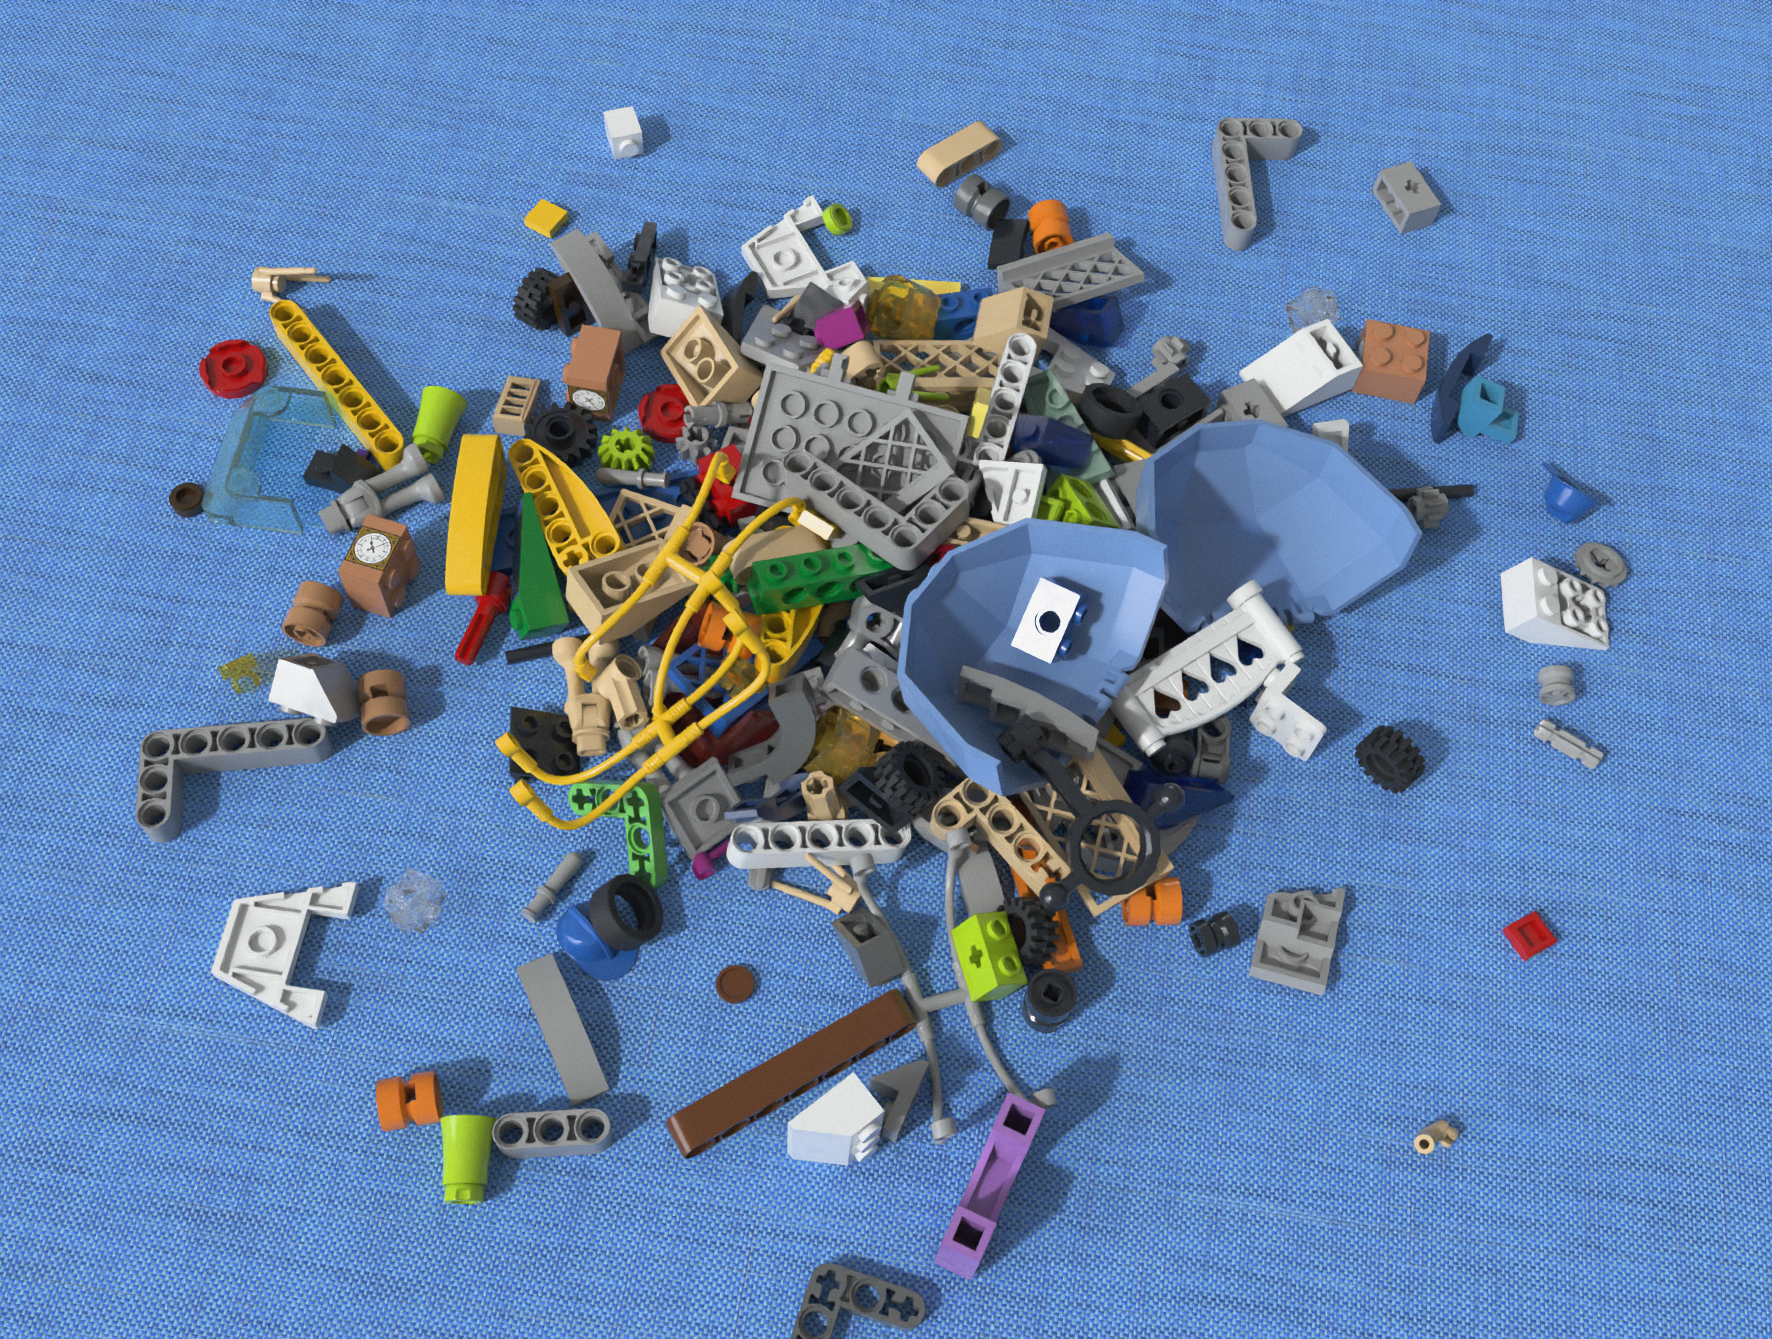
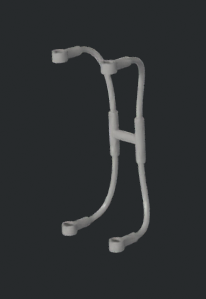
[850,828,1058,1144]

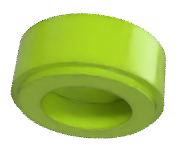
[822,203,852,236]

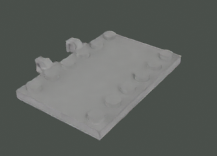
[731,352,970,524]

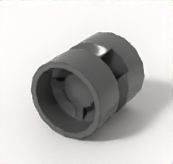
[953,174,1011,231]

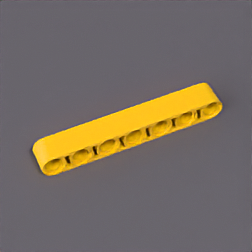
[269,300,406,472]

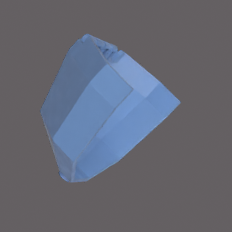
[1136,419,1423,633]
[897,518,1170,797]

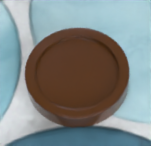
[716,965,754,1004]

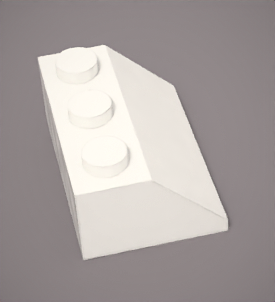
[787,1072,884,1166]

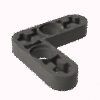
[790,1263,926,1339]

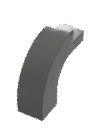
[727,671,816,787]

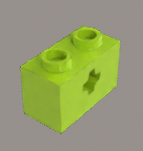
[951,911,1028,1002]

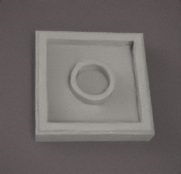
[659,757,741,860]

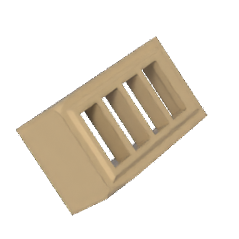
[492,376,541,436]

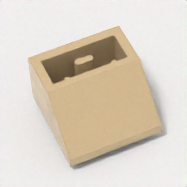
[972,286,1054,366]

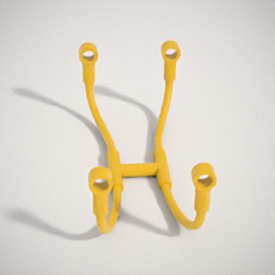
[572,451,807,726]
[495,569,771,830]

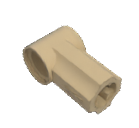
[595,654,650,731]
[801,771,849,821]

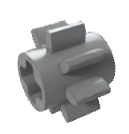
[1151,335,1191,373]
[676,426,718,466]
[1407,486,1449,529]

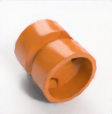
[1028,199,1074,254]
[698,601,762,660]
[1121,877,1182,926]
[376,1070,443,1132]

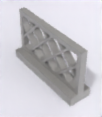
[997,232,1145,311]
[806,408,959,548]

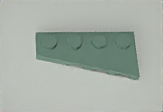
[1024,369,1115,491]

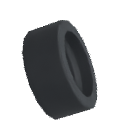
[1076,383,1143,440]
[589,874,663,951]

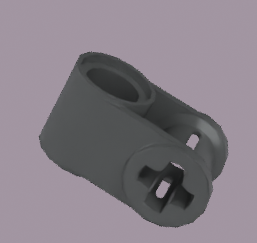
[1188,714,1231,784]

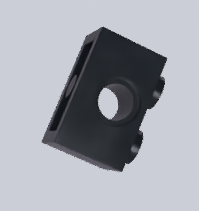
[1136,373,1211,449]

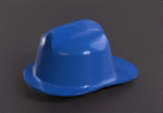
[1542,461,1602,524]
[556,901,637,981]

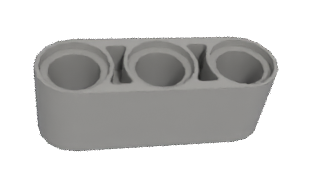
[492,1108,613,1159]

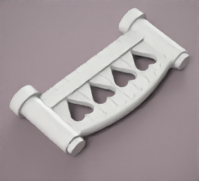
[1109,579,1305,757]

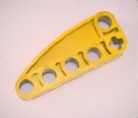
[445,434,507,596]
[508,439,628,577]
[753,526,832,686]

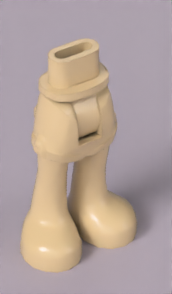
[552,637,620,757]

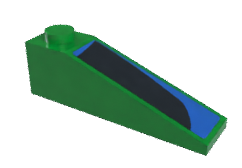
[509,492,569,641]

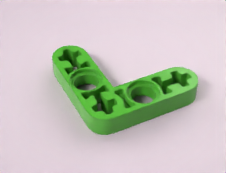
[568,780,668,890]

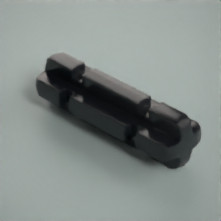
[679,476,723,533]

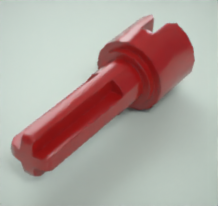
[455,571,512,666]

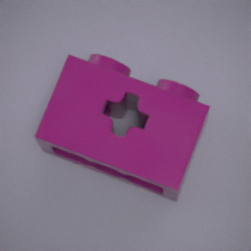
[813,299,872,350]

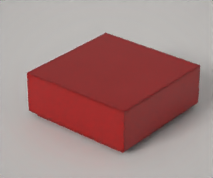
[1502,910,1558,962]

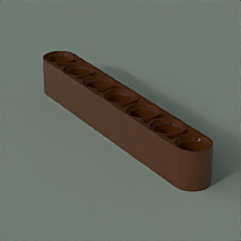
[665,989,919,1160]

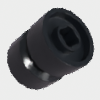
[1021,968,1078,1033]

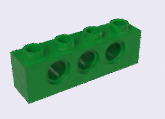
[747,544,894,616]

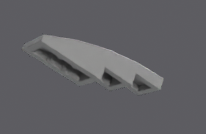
[957,665,1099,761]

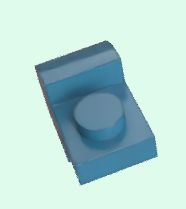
[1458,375,1519,444]

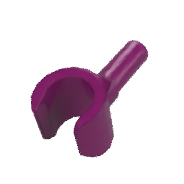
[692,839,730,881]

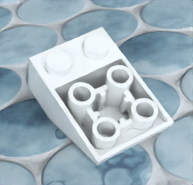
[648,257,724,338]
[1239,319,1363,417]
[1501,557,1609,650]

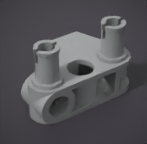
[834,595,903,661]

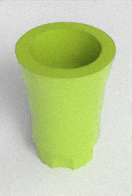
[411,386,468,464]
[440,1115,497,1205]

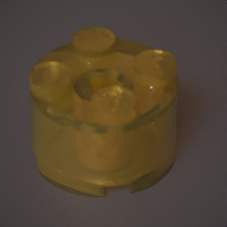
[866,275,941,340]
[801,705,881,788]

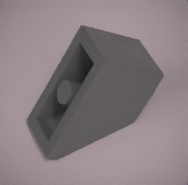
[831,906,905,988]

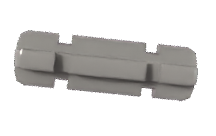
[1534,719,1604,769]

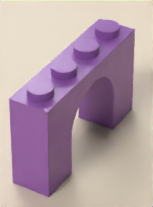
[934,1092,1046,1281]

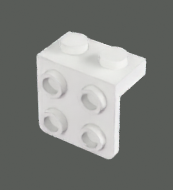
[1249,661,1327,761]

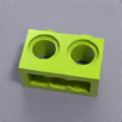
[1044,474,1121,529]

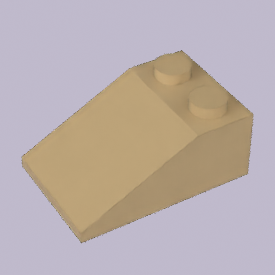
[659,305,763,406]
[566,538,697,645]

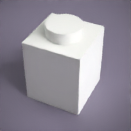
[603,106,644,160]

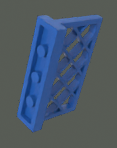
[667,602,824,739]

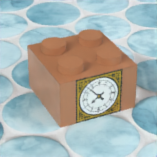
[1351,319,1430,404]
[563,324,626,423]
[338,514,420,618]

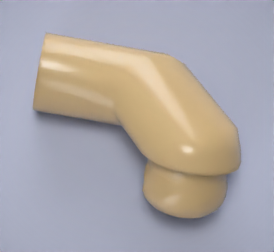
[817,600,853,644]
[1414,1120,1459,1154]

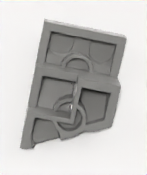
[1248,888,1346,996]

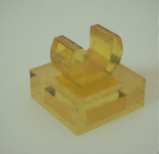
[217,652,261,694]
[718,652,769,698]

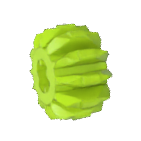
[598,425,655,473]

